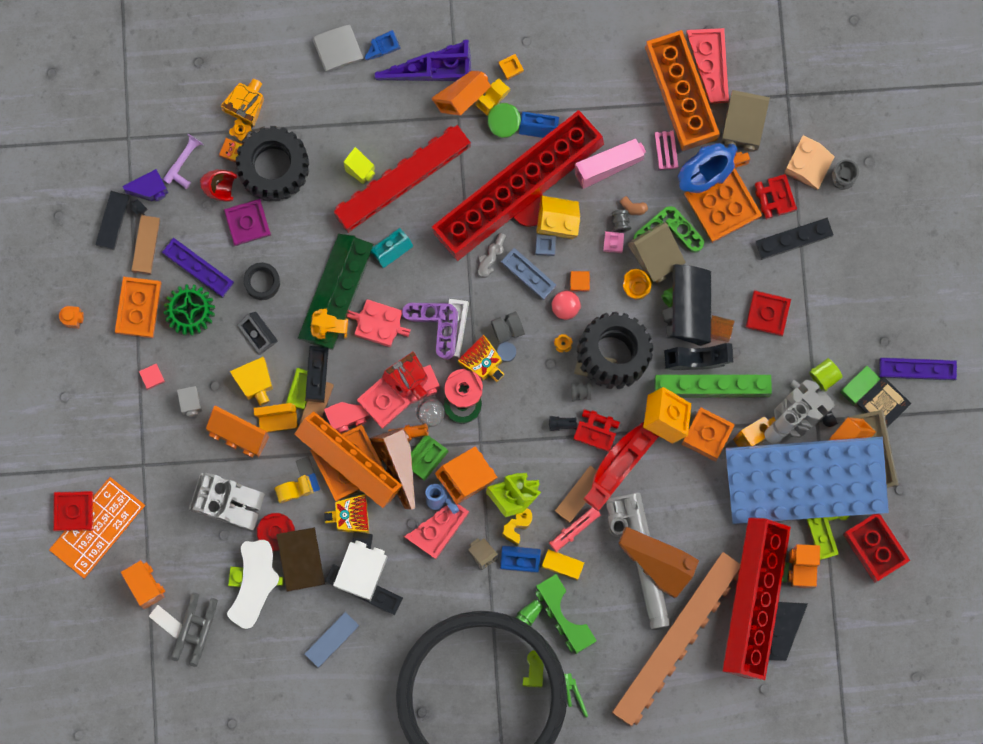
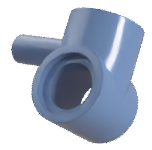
[425,483,459,514]

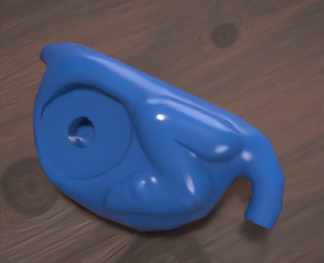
[678,143,737,193]

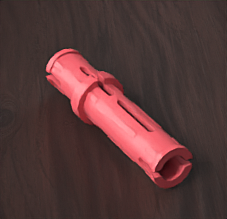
[549,507,601,552]

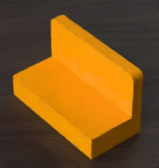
[253,403,298,432]

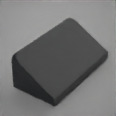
[237,312,278,355]

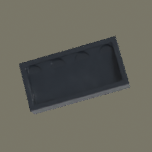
[672,264,711,346]

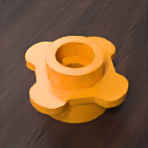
[229,119,252,141]

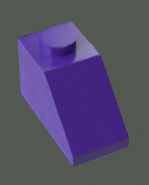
[122,169,169,201]

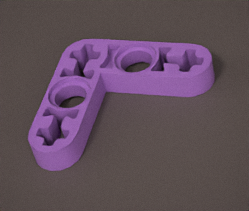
[402,303,458,360]

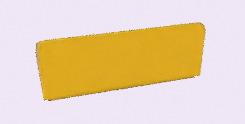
[542,549,585,581]

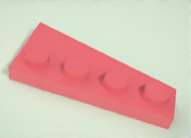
[686,28,729,104]

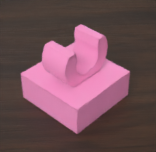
[603,231,624,253]

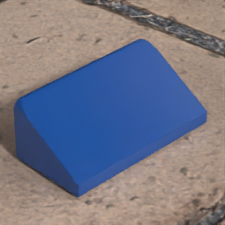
[519,112,559,138]
[500,546,541,572]

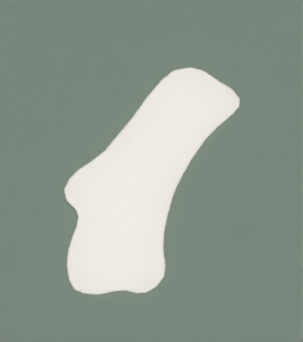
[227,540,279,629]

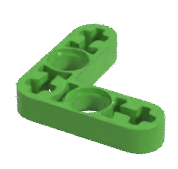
[633,206,704,253]

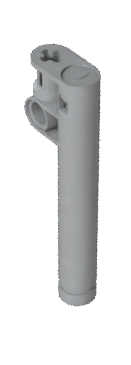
[605,493,670,630]

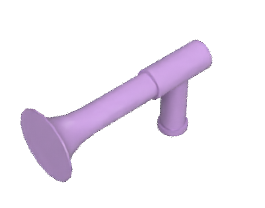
[163,134,204,189]

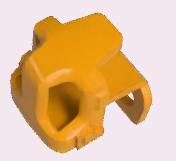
[311,309,348,339]

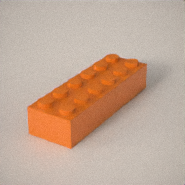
[645,30,720,151]

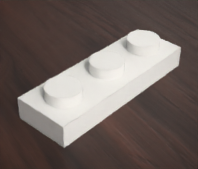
[441,299,469,358]

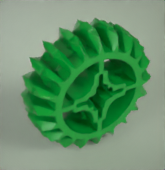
[163,284,215,336]

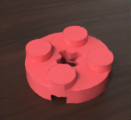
[444,369,483,408]

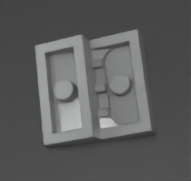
[312,25,363,72]

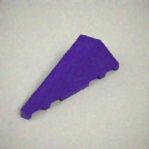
[375,40,471,81]

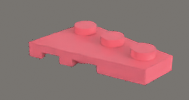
[404,503,470,560]

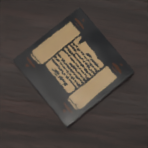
[857,377,912,428]

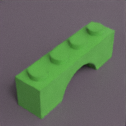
[535,574,597,654]

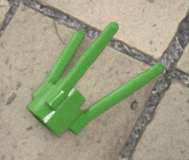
[564,673,588,717]

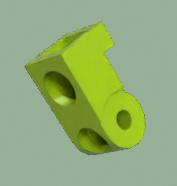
[523,650,544,688]

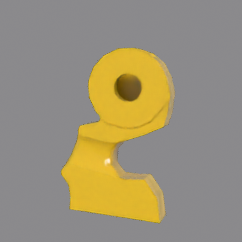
[475,79,511,116]
[274,475,314,503]
[502,508,532,546]

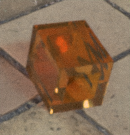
[711,315,735,342]

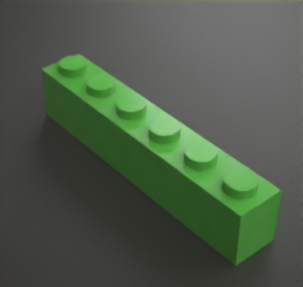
[654,375,772,398]

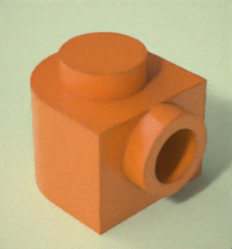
[59,306,84,329]

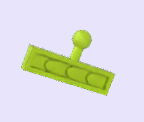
[806,516,850,560]

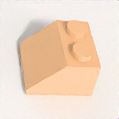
[784,135,835,190]

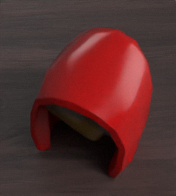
[200,170,237,202]

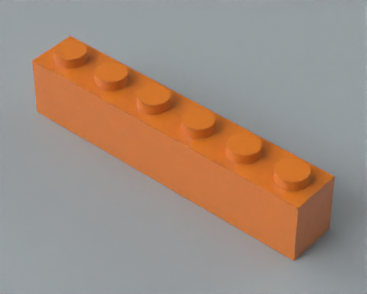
[294,411,402,508]

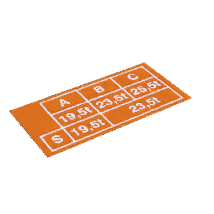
[49,477,145,579]

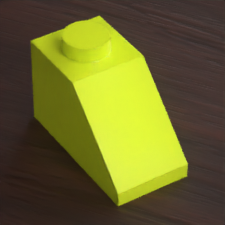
[344,147,375,184]

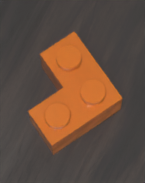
[788,544,820,588]

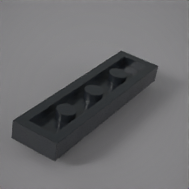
[755,217,834,260]
[325,564,403,616]

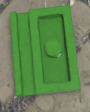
[411,435,449,481]

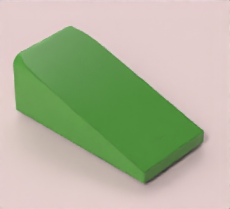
[840,366,880,406]

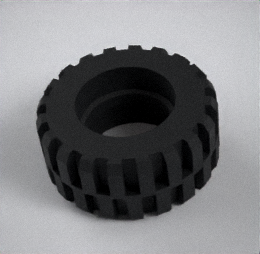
[235,126,309,202]
[577,312,653,389]

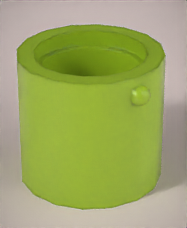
[809,358,843,392]

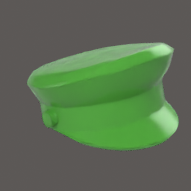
[488,103,521,138]

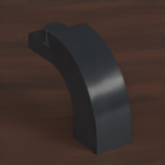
[664,343,734,370]

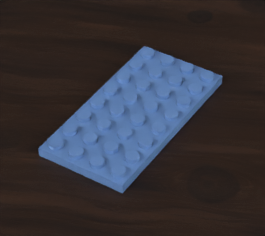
[726,437,889,524]

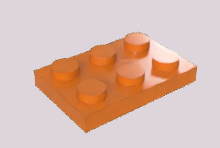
[115,276,162,338]

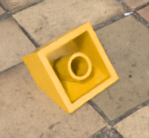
[536,196,580,239]

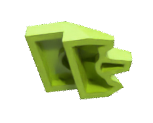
[486,473,541,517]

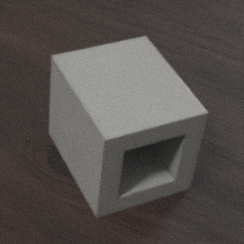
[177,386,202,417]

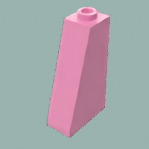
[574,139,646,189]

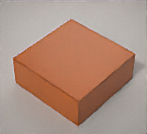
[570,271,590,291]

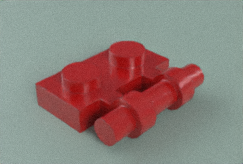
[755,174,797,220]
[573,409,620,452]

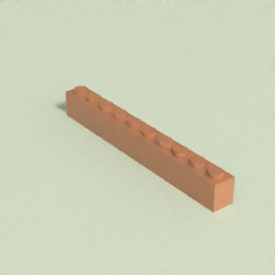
[612,552,740,727]

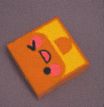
[219,138,243,162]

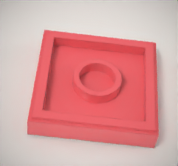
[357,378,411,429]

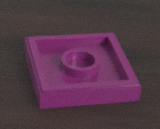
[224,199,271,246]

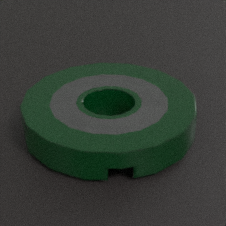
[444,385,482,424]

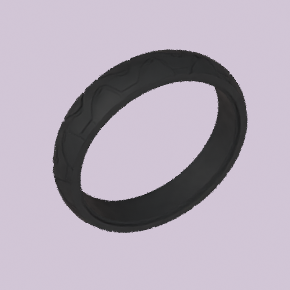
[396,611,567,744]

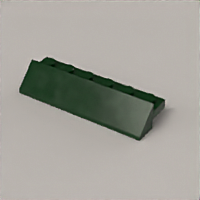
[298,233,374,350]

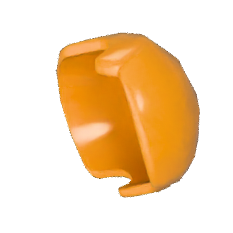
[623,269,652,300]

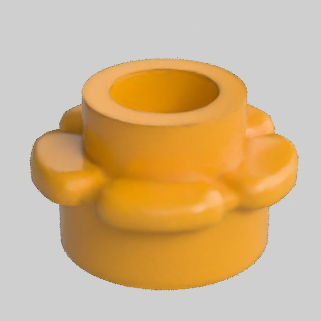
[554,334,573,353]

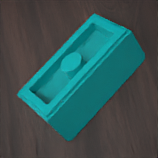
[371,228,413,268]

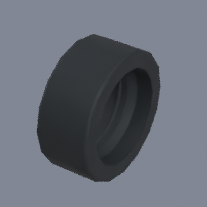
[243,262,280,300]

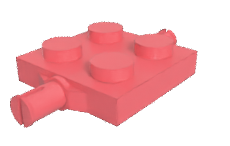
[347,299,411,348]

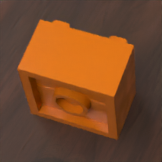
[682,407,735,462]
[121,560,165,609]

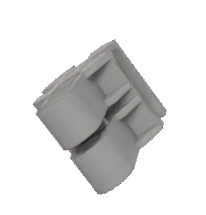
[764,380,832,444]
[189,473,265,531]

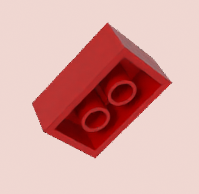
[843,514,911,583]

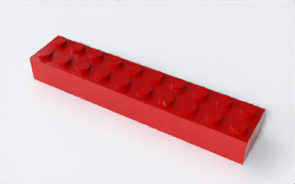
[432,110,604,261]

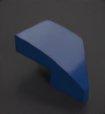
[365,30,401,60]

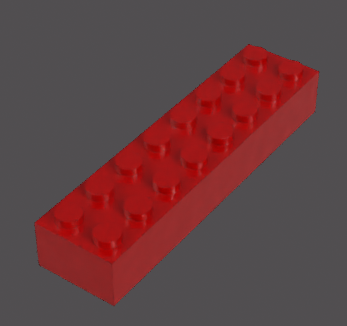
[722,518,791,680]

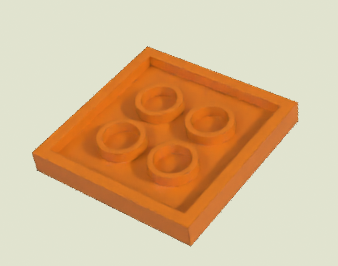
[684,168,762,243]
[310,424,385,502]

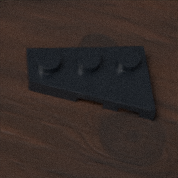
[769,602,808,661]

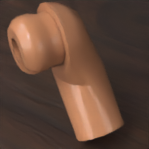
[620,196,648,215]

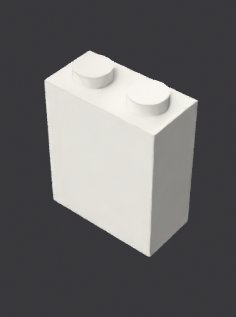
[333,540,388,601]

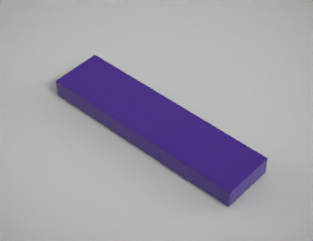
[162,237,234,298]
[879,358,957,381]

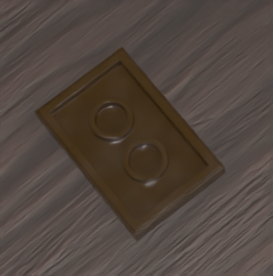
[276,527,325,592]

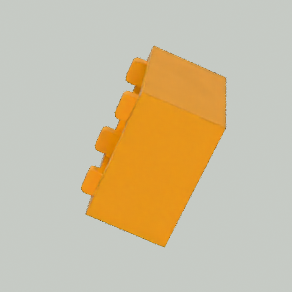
[644,387,692,444]

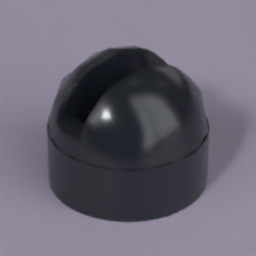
[822,411,838,427]

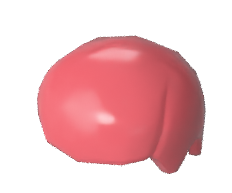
[551,290,581,320]

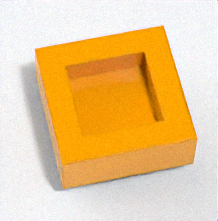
[498,54,524,80]

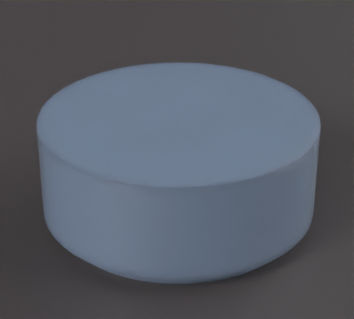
[497,342,516,362]

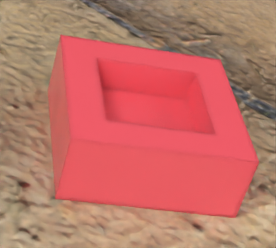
[139,364,165,390]

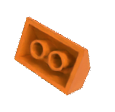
[206,406,269,458]

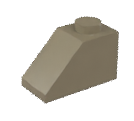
[468,538,498,570]

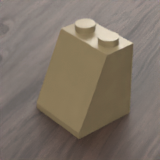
[721,90,770,152]
[627,223,686,284]

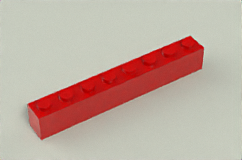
[334,125,471,233]

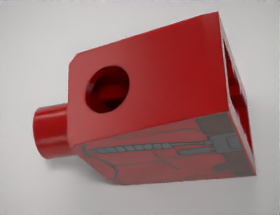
[382,351,428,401]

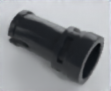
[549,416,577,431]

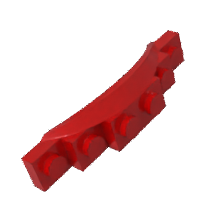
[583,422,659,511]

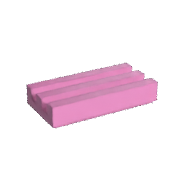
[655,130,678,170]

